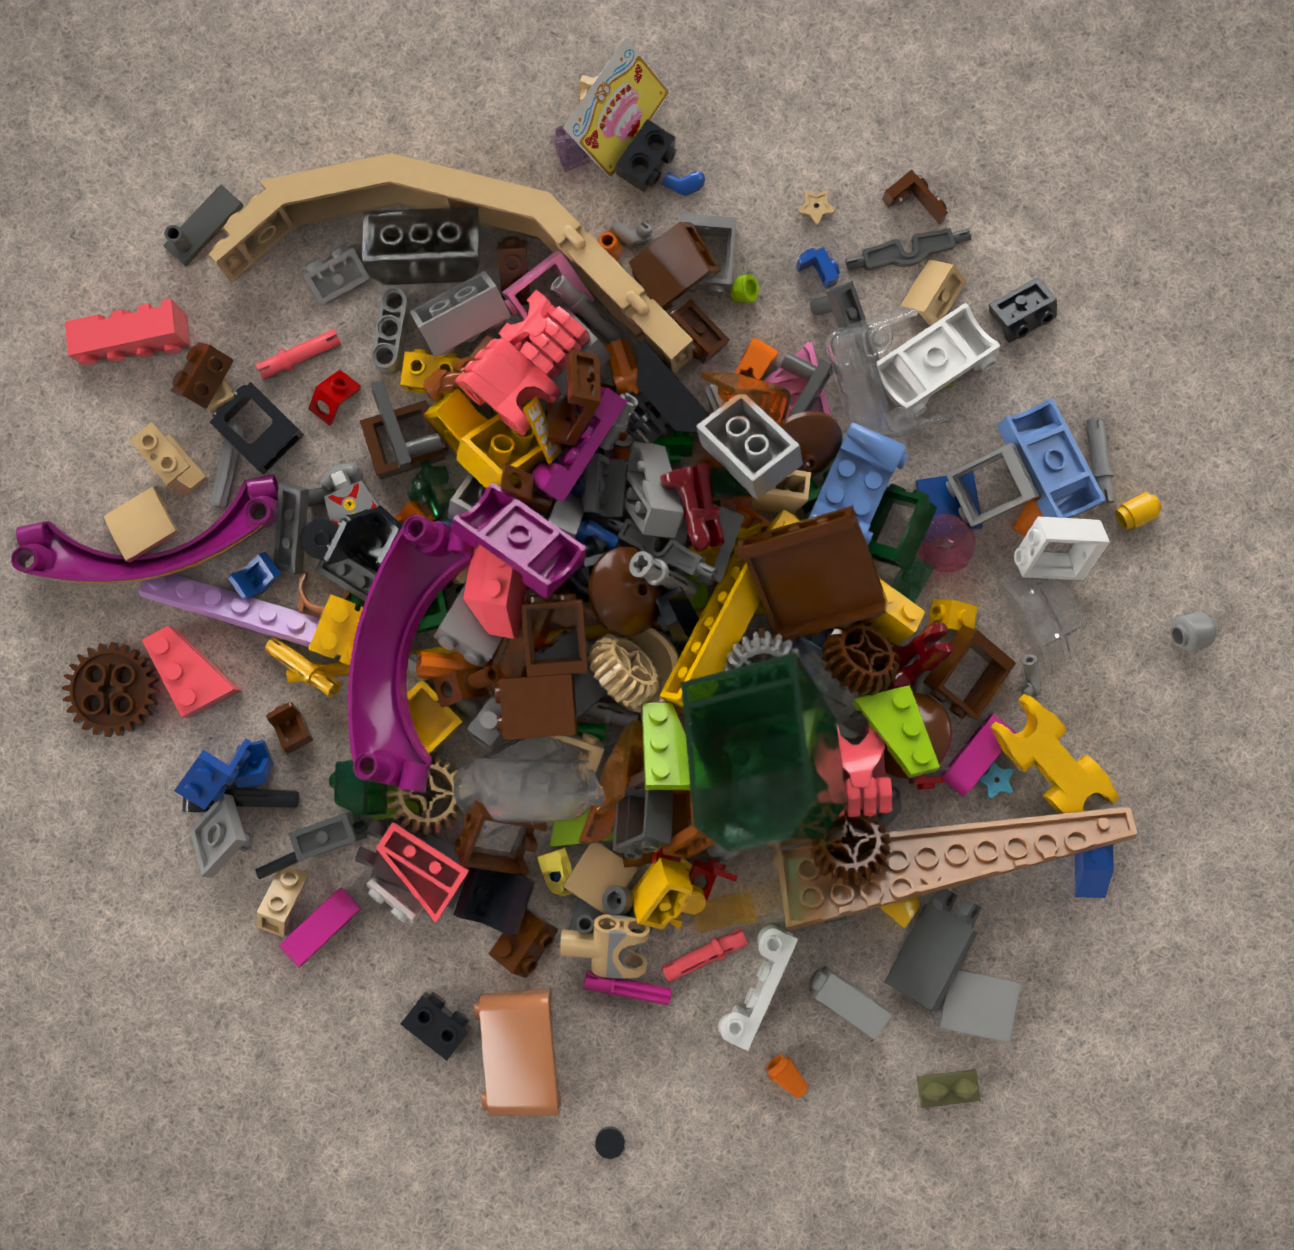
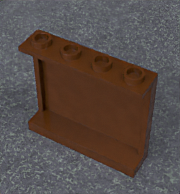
[736,505,888,642]

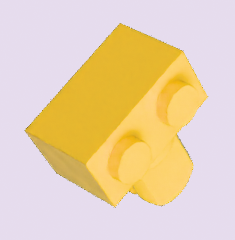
[632,857,706,930]

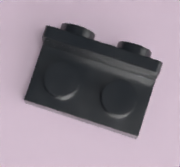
[989,277,1057,343]

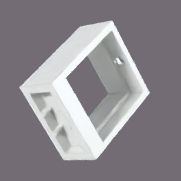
[1014,516,1110,580]

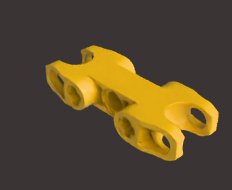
[990,694,1120,814]

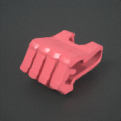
[498,290,590,380]
[455,338,561,435]
[823,722,892,817]

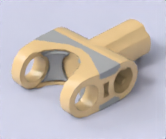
[560,914,650,978]

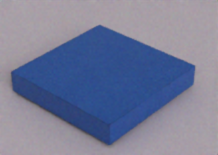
[916,472,983,537]

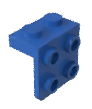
[174,738,251,810]

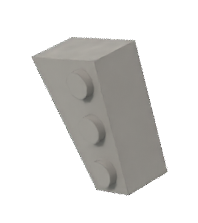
[625,441,684,539]

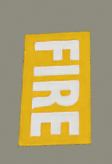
[523,396,562,464]

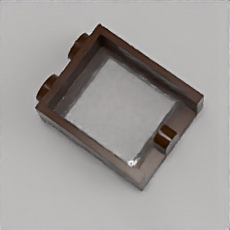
[454,800,548,876]

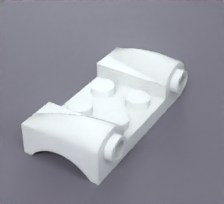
[871,303,1001,418]
[718,924,798,1051]

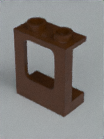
[546,349,601,446]

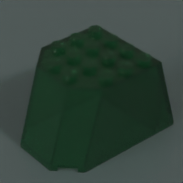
[681,653,848,852]

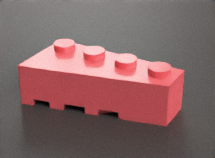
[65,299,190,365]

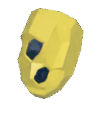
[537,847,573,897]

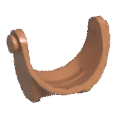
[298,571,352,618]

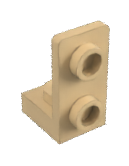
[550,733,605,782]
[256,866,308,937]

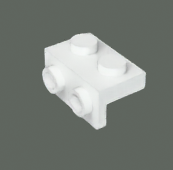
[366,878,424,923]

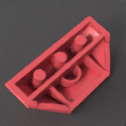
[463,545,527,639]

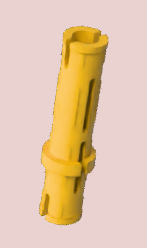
[265,637,342,698]

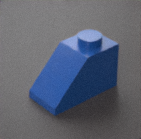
[1075,845,1114,898]

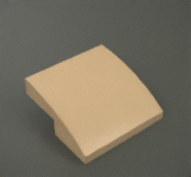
[104,486,179,563]

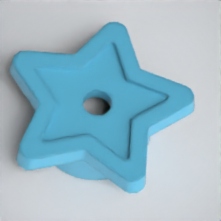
[978,762,1014,799]

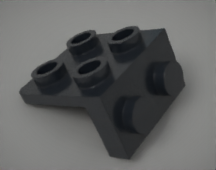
[323,506,403,572]
[453,867,534,937]

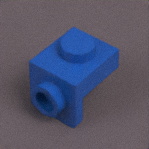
[796,247,840,289]
[228,552,282,600]
[234,740,274,788]

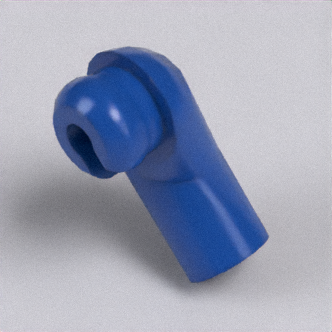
[662,171,705,196]

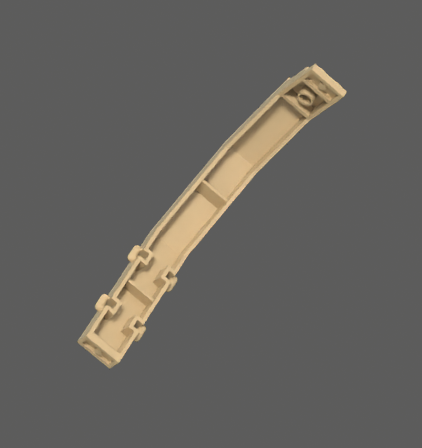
[208,153,693,374]

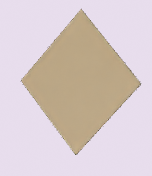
[563,842,638,915]

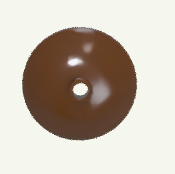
[778,411,842,478]
[588,547,664,636]
[884,692,952,779]

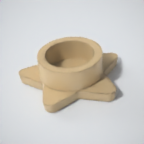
[798,190,835,225]

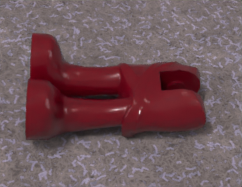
[660,463,725,552]
[887,622,954,690]

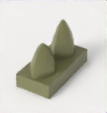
[916,1069,981,1108]

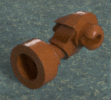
[423,356,476,401]

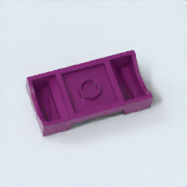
[530,387,627,503]
[453,482,586,599]

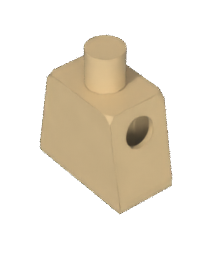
[752,470,811,514]

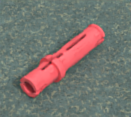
[256,328,342,380]
[662,928,749,983]

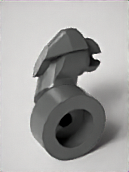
[602,885,653,934]

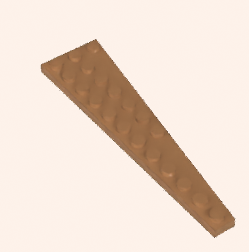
[776,806,1137,932]

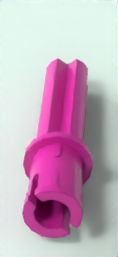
[583,971,672,1005]

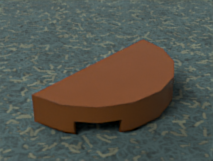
[578,786,616,844]

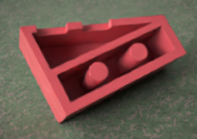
[142,626,242,718]
[376,822,470,923]

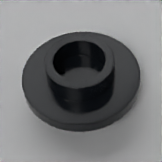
[301,519,338,560]

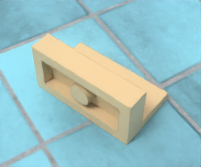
[900,260,967,326]

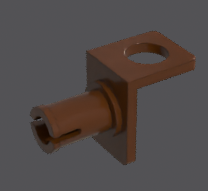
[501,464,552,515]
[434,666,500,707]

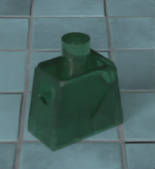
[329,760,388,816]

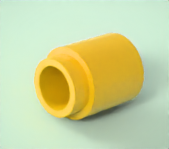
[1115,492,1162,530]

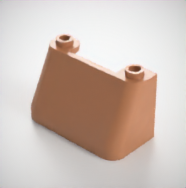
[474,987,561,1116]

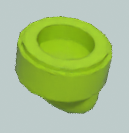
[730,274,759,304]

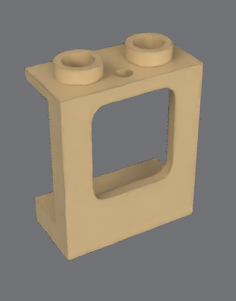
[129,422,208,496]

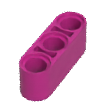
[940,713,1016,797]
[279,887,362,968]

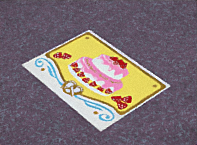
[563,37,671,180]

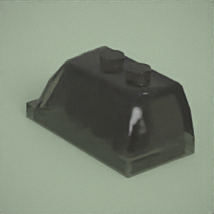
[362,207,480,285]

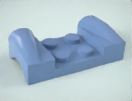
[996,398,1106,518]
[808,422,909,546]

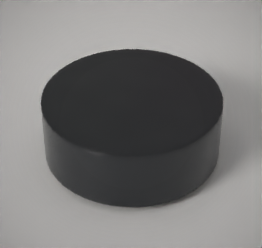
[595,1127,625,1159]

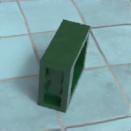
[868,484,937,570]

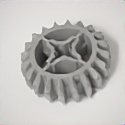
[724,631,804,710]

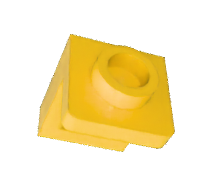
[928,599,978,632]

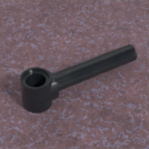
[182,789,300,812]

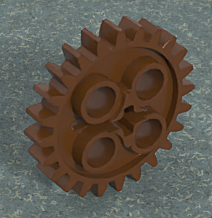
[62,642,160,737]

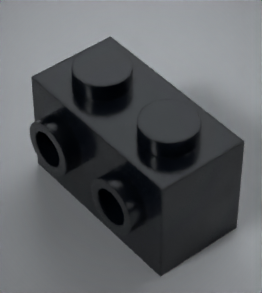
[400,992,472,1061]

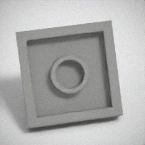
[190,794,253,878]

